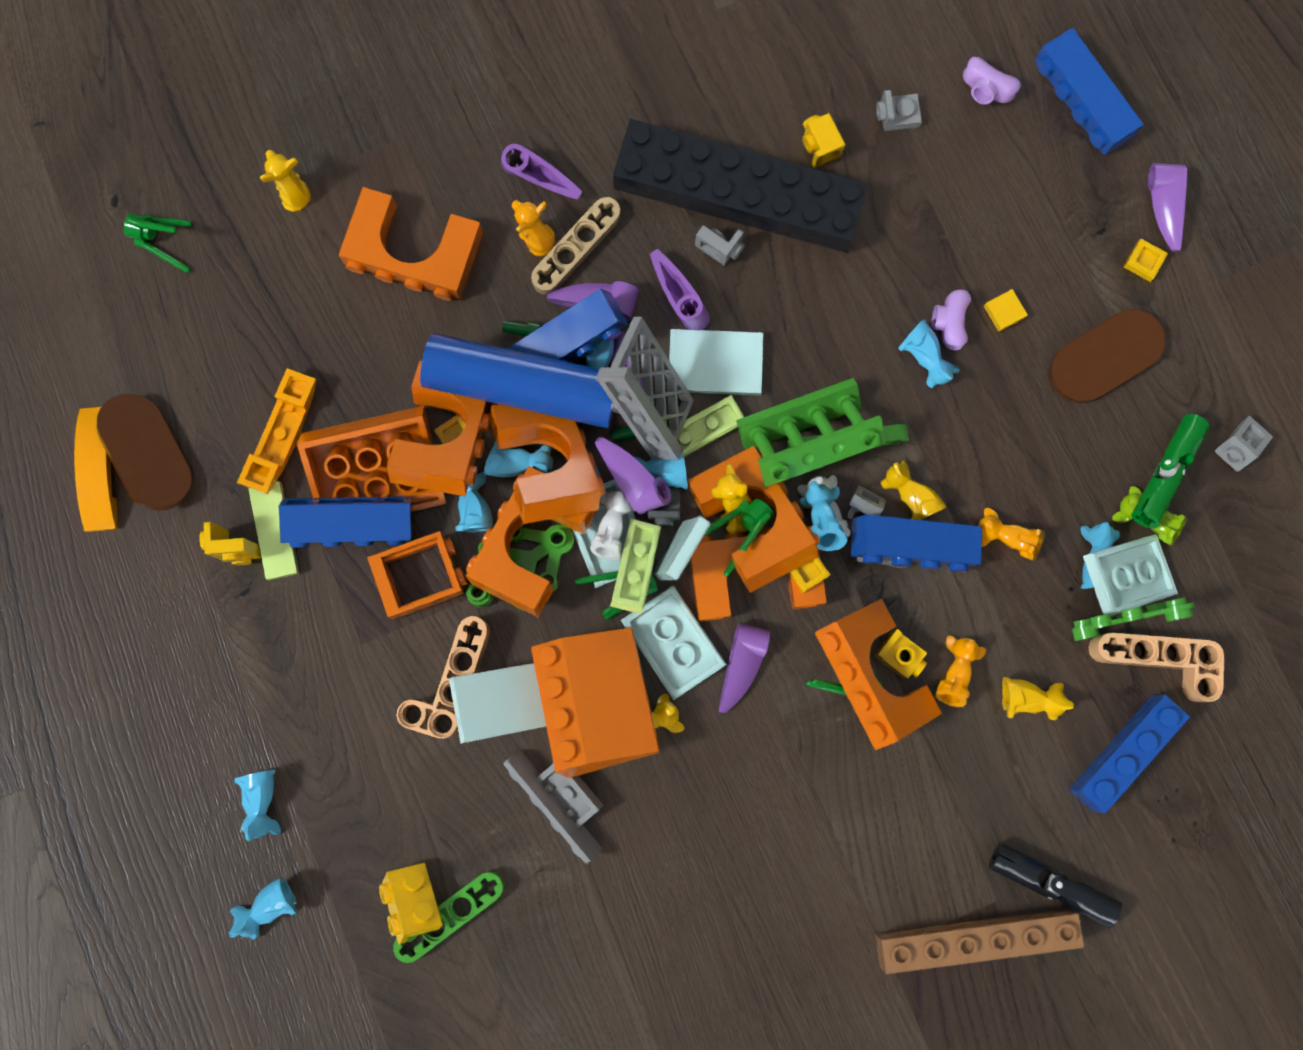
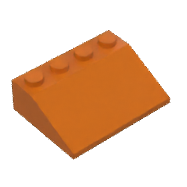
[297,406,447,512]
[531,628,660,778]

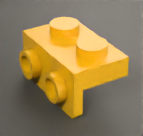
[199,522,261,565]
[379,863,443,944]

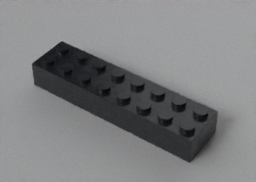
[613,119,868,253]

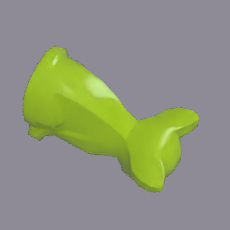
[1112,486,1187,546]

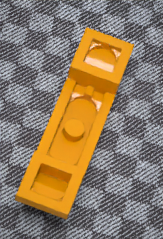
[237,368,317,495]
[74,407,118,532]

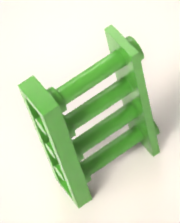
[736,378,886,487]

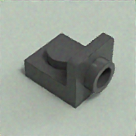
[648,487,680,527]

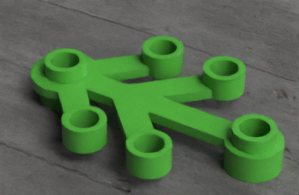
[466,525,574,611]
[1072,597,1195,641]

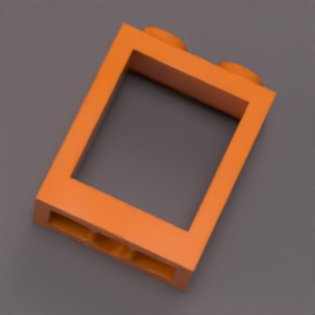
[367,531,467,620]

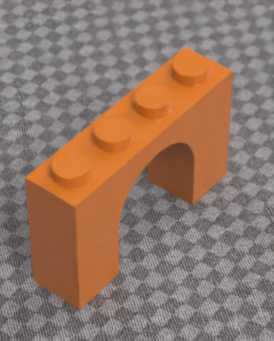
[339,187,484,301]
[387,361,496,496]
[491,404,604,524]
[687,446,820,593]
[466,466,598,618]
[690,524,827,622]
[815,598,942,750]

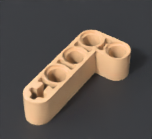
[396,616,490,739]
[1088,633,1224,702]

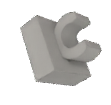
[848,485,886,519]

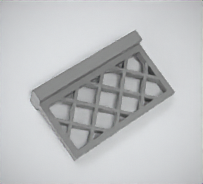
[596,317,694,460]

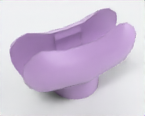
[963,57,1021,104]
[931,289,971,350]

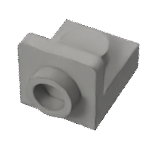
[876,90,922,131]
[695,225,745,266]
[1215,416,1273,471]

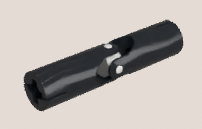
[989,843,1122,929]

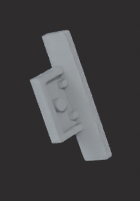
[503,750,604,864]

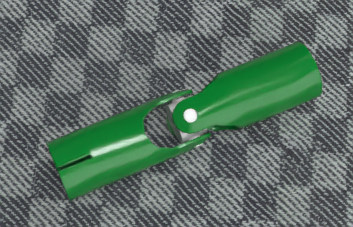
[1132,414,1210,529]

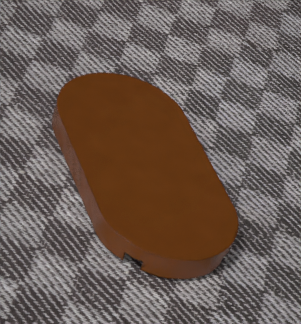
[1050,309,1166,403]
[96,394,192,511]

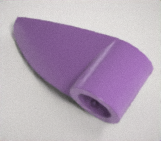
[501,144,582,200]
[1148,163,1187,252]
[650,249,710,330]
[547,281,639,321]
[595,437,671,514]
[718,623,770,713]

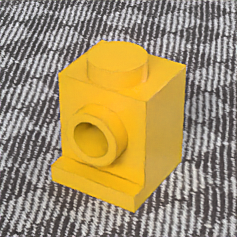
[803,113,845,169]
[873,629,927,679]

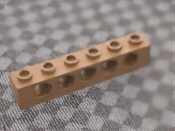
[875,909,1084,974]

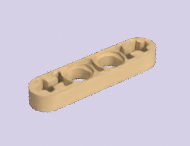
[531,197,621,295]

